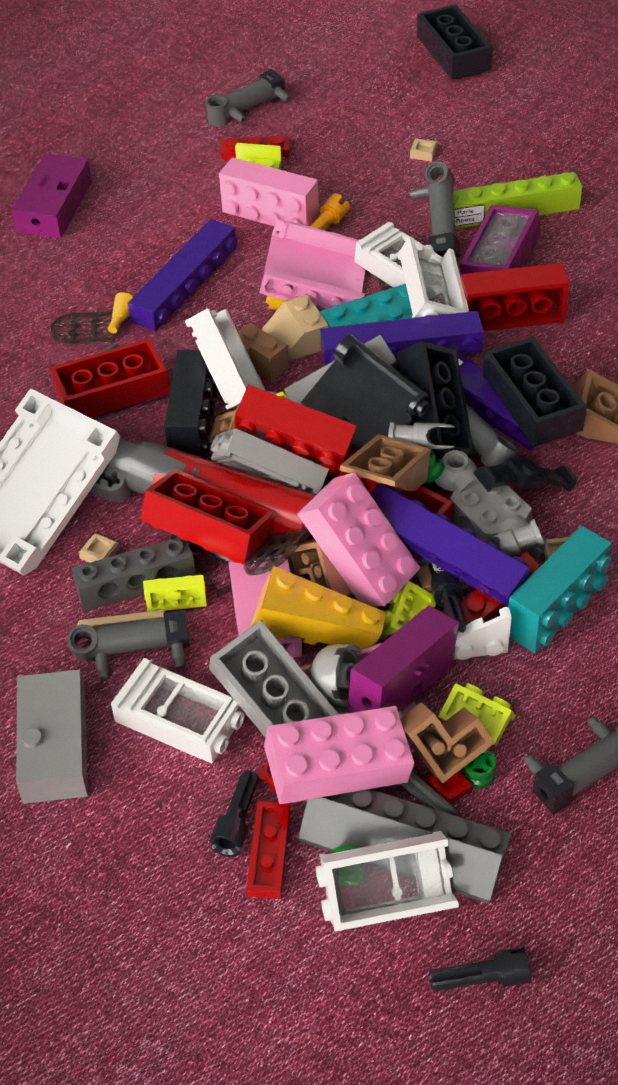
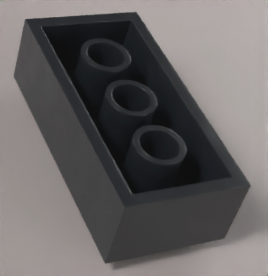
[417,4,492,80]
[483,337,587,447]
[396,341,475,460]
[164,350,218,458]

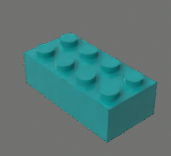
[320,284,413,327]
[508,526,612,654]

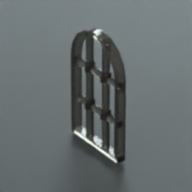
[50,312,116,344]
[244,529,311,576]

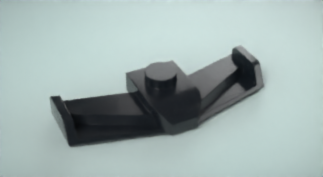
[473,458,577,492]

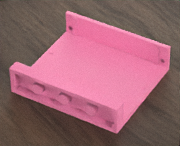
[259,218,365,310]

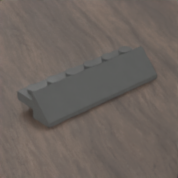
[298,789,512,904]

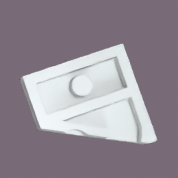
[453,607,511,660]

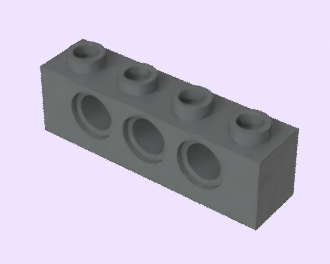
[71,538,196,612]

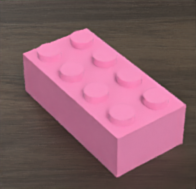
[219,157,319,226]
[297,473,420,607]
[264,706,414,804]

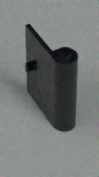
[300,335,430,450]

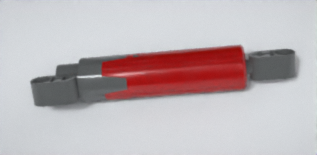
[89,439,317,545]

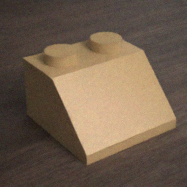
[262,294,329,361]

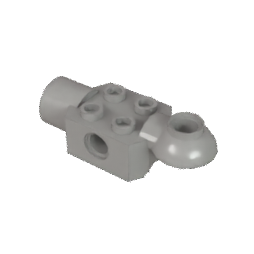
[435,450,547,560]

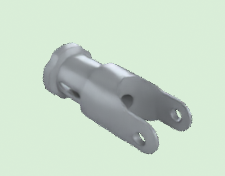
[388,422,455,449]
[482,519,545,557]

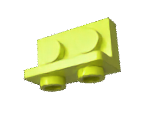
[235,143,282,170]
[143,575,207,612]
[379,581,436,641]
[438,683,516,746]

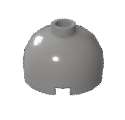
[308,644,362,707]

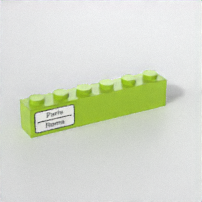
[453,172,582,229]

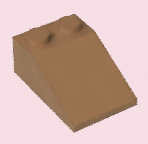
[572,369,618,444]
[340,434,431,491]

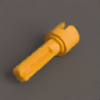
[310,193,350,231]

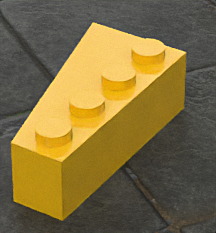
[250,566,387,650]

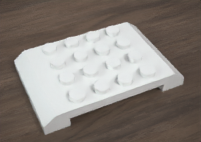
[0,388,120,576]

